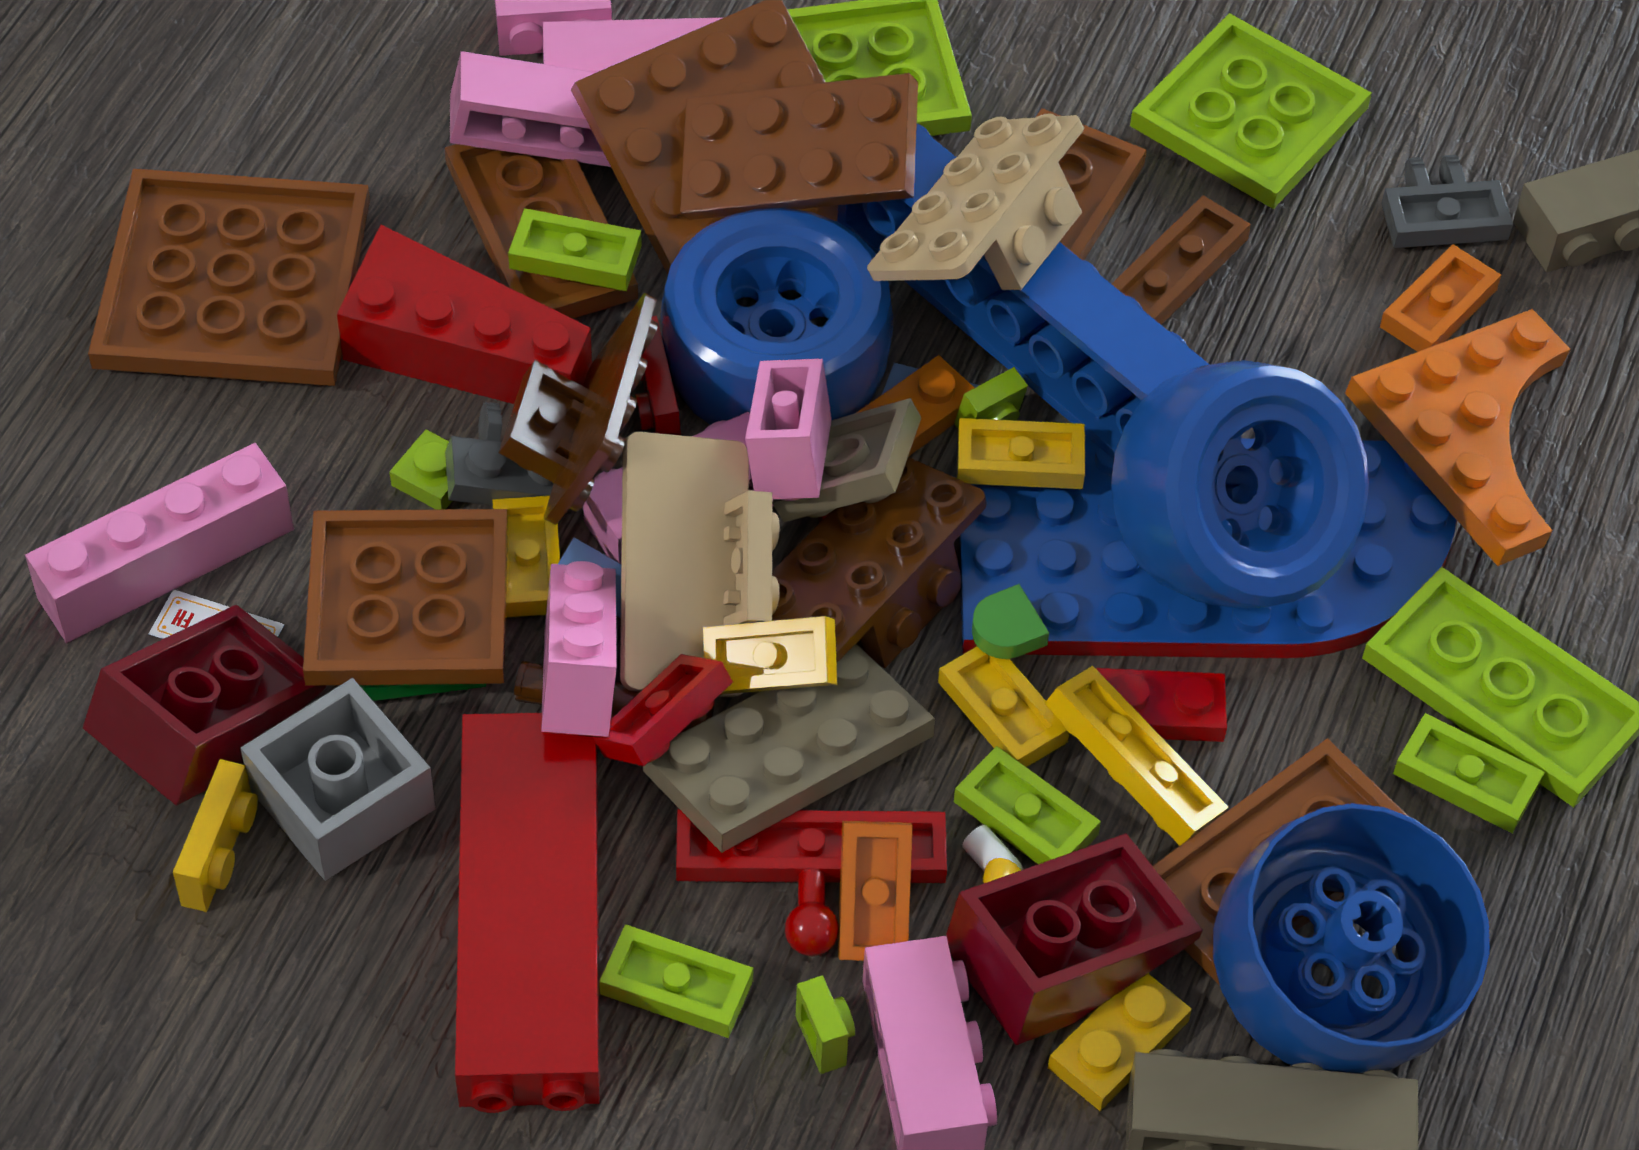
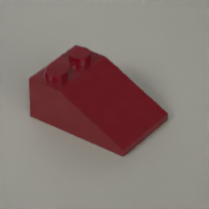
[82,604,327,806]
[946,833,1203,1045]

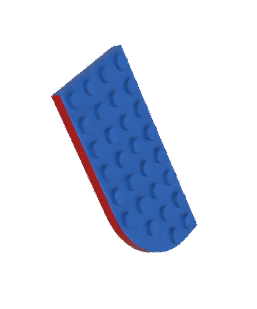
[956,436,1456,658]

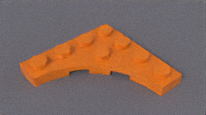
[1345,309,1570,566]

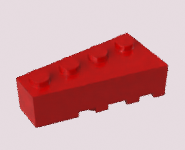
[337,225,592,404]

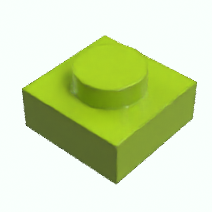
[954,367,1028,428]
[389,429,452,509]
[795,975,855,1074]

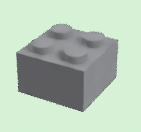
[241,678,436,881]

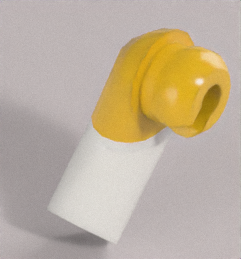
[962,825,1023,883]

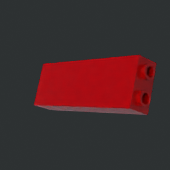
[455,713,600,1113]

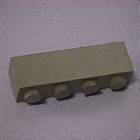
[1513,150,1639,272]
[1125,1049,1418,1150]

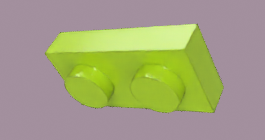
[508,208,642,291]
[1393,713,1545,834]
[953,746,1101,864]
[599,924,754,1038]

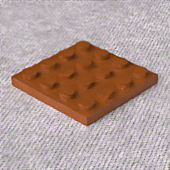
[571,0,838,274]
[88,169,370,386]

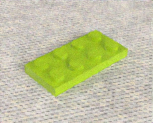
[1362,566,1639,808]

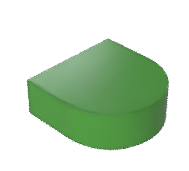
[972,584,1049,659]

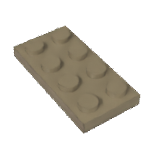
[643,644,935,853]

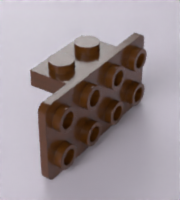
[499,293,658,525]
[772,457,987,668]

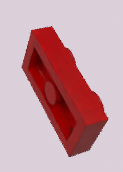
[635,316,681,436]
[592,654,733,766]
[1096,668,1227,742]

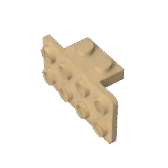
[867,114,1084,290]
[620,432,780,697]

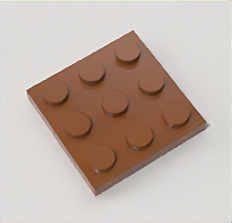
[303,509,508,686]

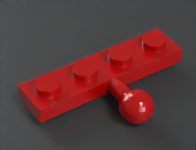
[676,809,947,956]

